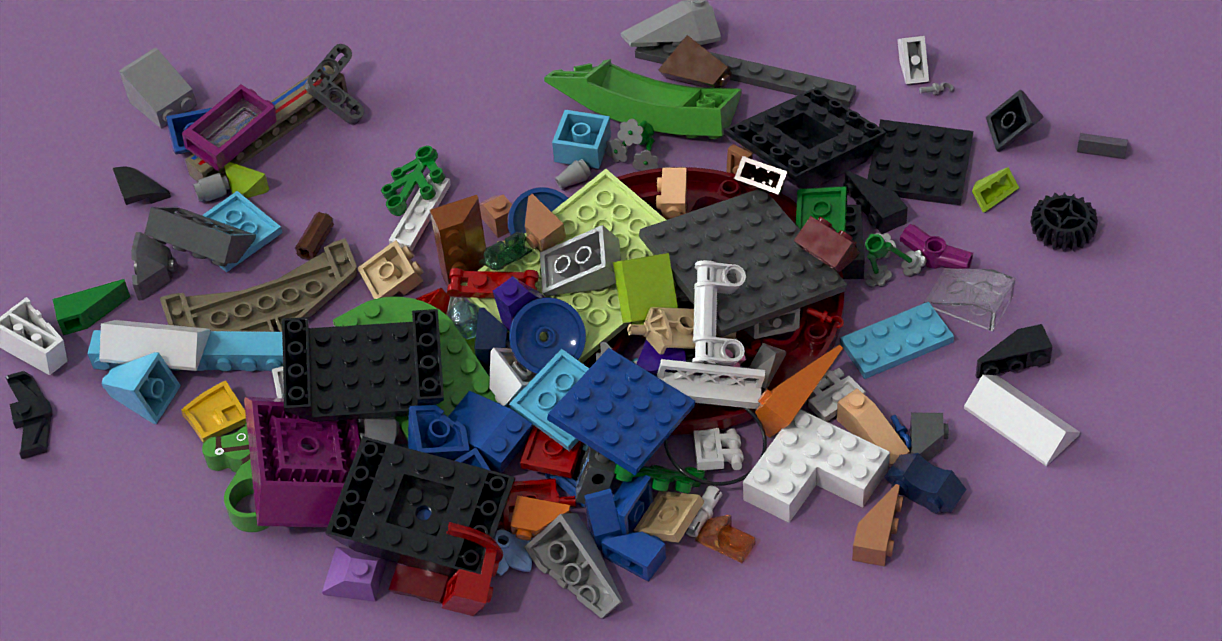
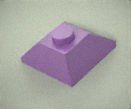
[322,547,387,602]

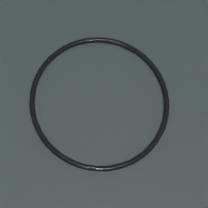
[664,407,767,486]

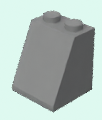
[119,47,197,129]

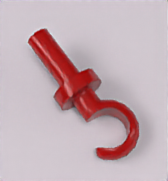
[806,307,844,329]

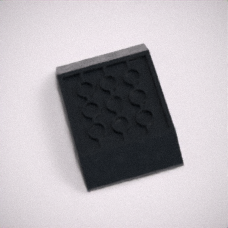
[282,309,444,422]

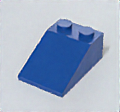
[448,391,533,473]

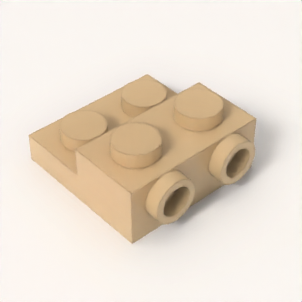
[357,240,424,299]

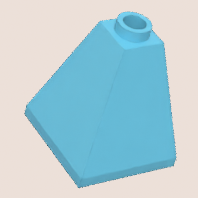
[101,352,181,424]

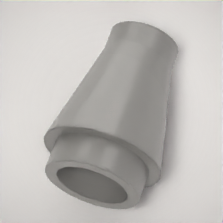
[555,159,591,190]

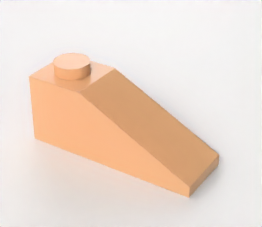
[837,388,910,468]

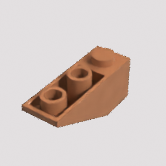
[852,484,904,566]

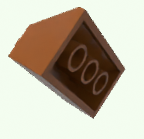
[430,195,488,288]

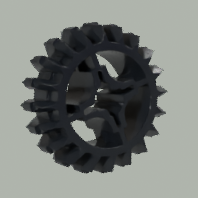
[1030,192,1098,252]

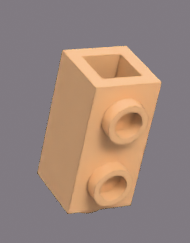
[656,168,687,220]

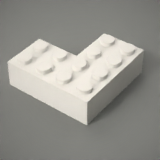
[743,409,890,523]

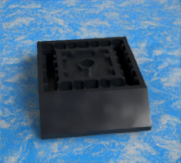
[724,88,886,189]
[325,436,515,578]

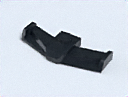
[5,371,53,459]

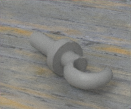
[919,82,954,95]

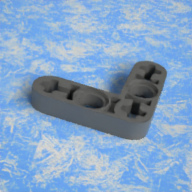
[305,44,364,124]

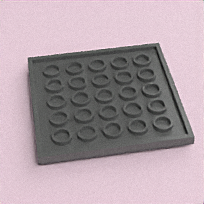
[639,189,847,338]

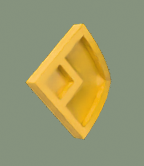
[181,380,246,444]

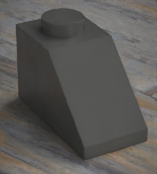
[910,412,949,461]

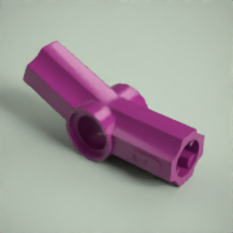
[900,224,973,273]

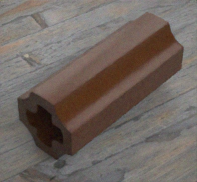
[295,212,334,260]

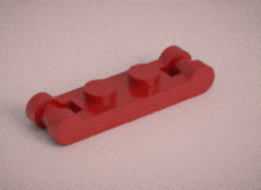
[447,268,539,298]

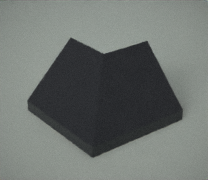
[986,89,1044,152]

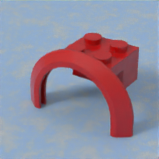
[442,522,503,616]

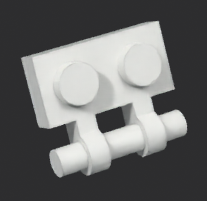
[808,368,865,422]
[693,428,744,470]

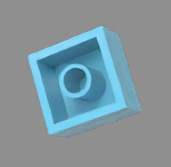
[552,110,611,169]

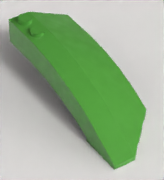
[544,59,742,139]

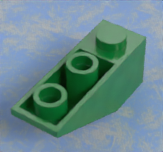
[52,279,131,336]

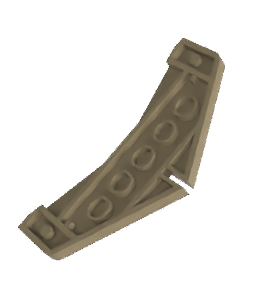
[160,238,358,332]

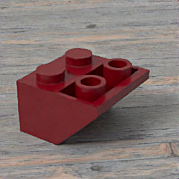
[794,216,860,272]

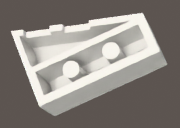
[0,297,67,375]

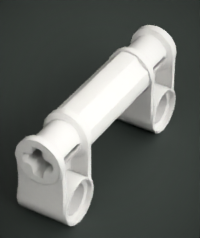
[692,260,746,367]

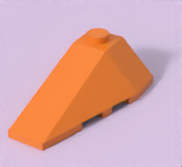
[755,345,843,438]

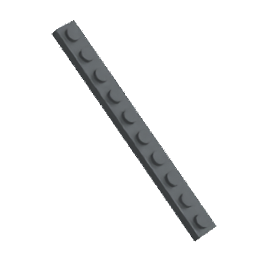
[635,42,856,108]

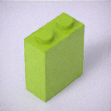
[613,253,678,325]

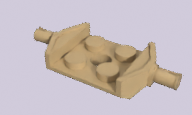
[627,307,736,354]

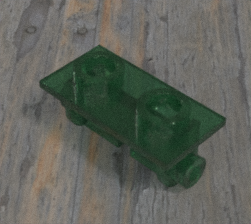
[479,232,532,271]

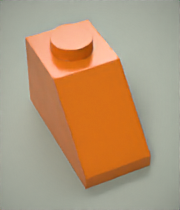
[510,496,572,540]

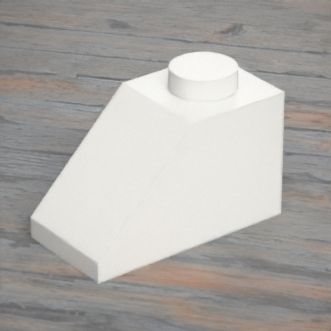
[897,36,929,84]

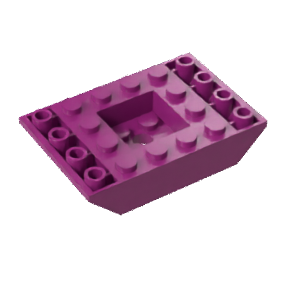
[244,397,360,527]

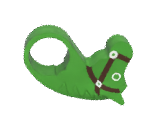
[202,423,270,532]

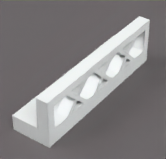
[657,359,765,409]

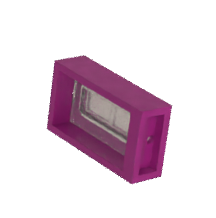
[182,84,277,171]

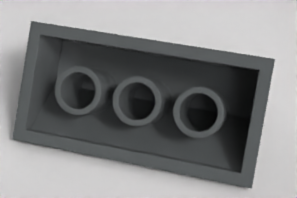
[144,206,256,266]

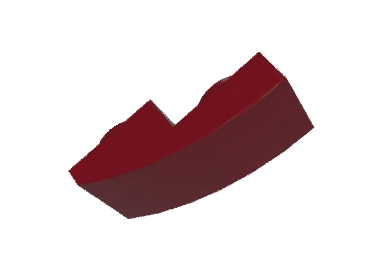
[388,564,451,604]

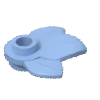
[494,530,533,576]

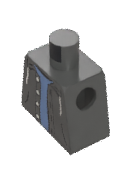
[576,446,615,504]

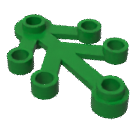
[381,145,446,216]
[614,464,707,493]

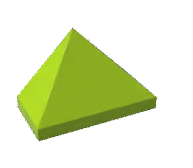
[224,162,269,198]
[972,167,1019,212]

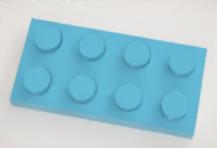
[840,302,954,379]

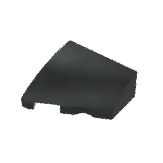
[113,166,171,205]

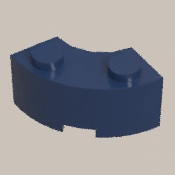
[885,453,967,513]

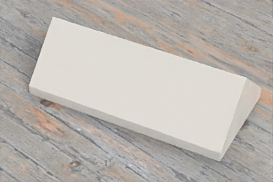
[99,320,210,371]
[964,375,1080,467]

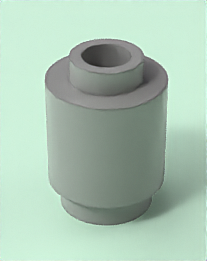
[193,173,230,202]

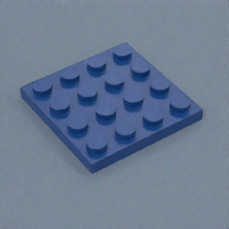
[547,348,695,475]

